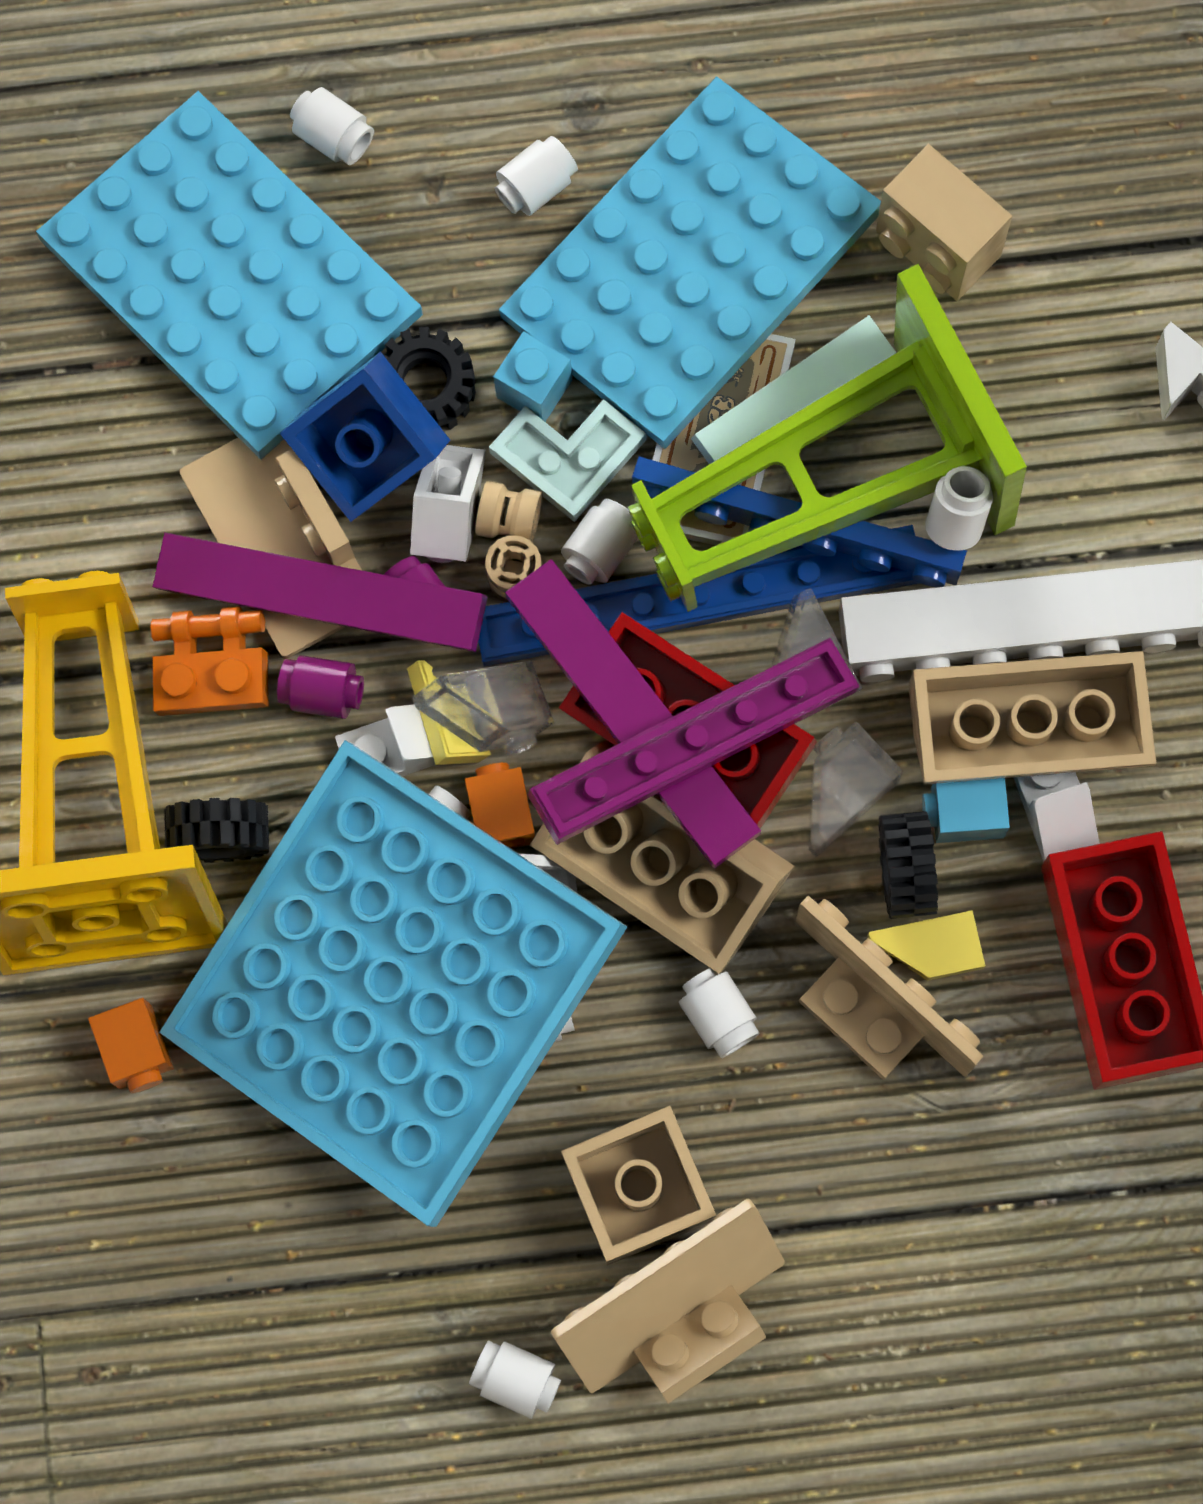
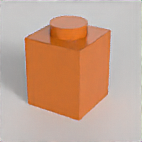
[465,762,535,849]
[88,997,174,1093]

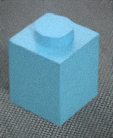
[493,331,572,422]
[922,778,1010,843]

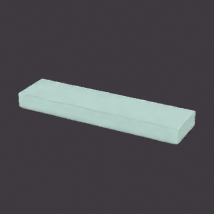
[691,315,896,464]

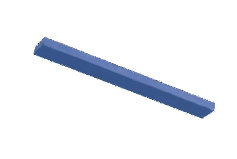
[478,525,920,667]

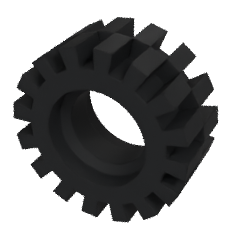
[383,327,476,430]
[164,798,269,863]
[878,811,938,919]

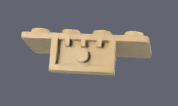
[180,438,362,659]
[796,896,984,1080]
[551,1199,785,1404]

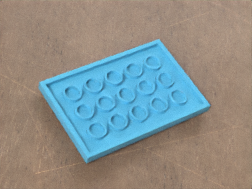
[499,76,881,449]
[36,91,423,459]

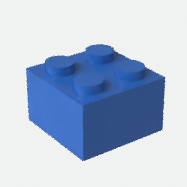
[280,351,450,522]

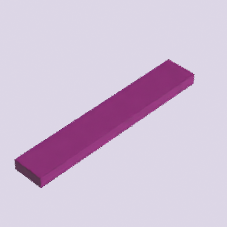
[152,532,488,652]
[505,559,761,869]
[527,638,859,845]

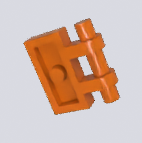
[150,606,269,716]

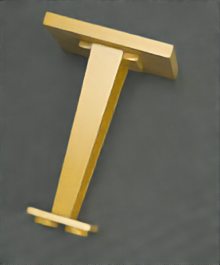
[0,571,228,976]

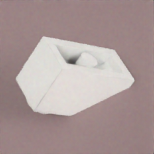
[410,445,485,563]

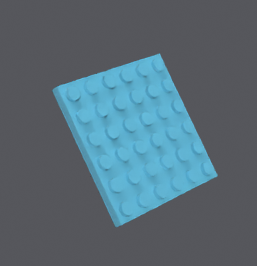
[159,740,627,1227]

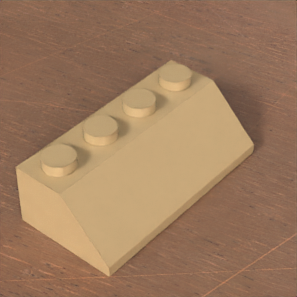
[909,651,1156,784]
[530,740,795,974]

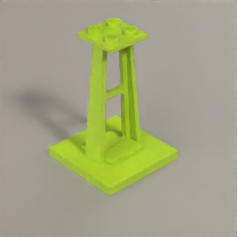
[627,264,1027,612]

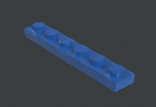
[632,456,967,588]

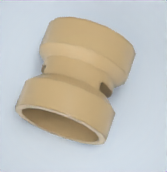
[475,480,542,543]
[485,536,542,602]

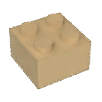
[876,143,1012,301]
[561,1106,716,1266]

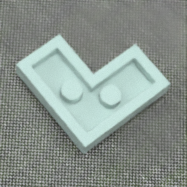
[489,399,646,522]

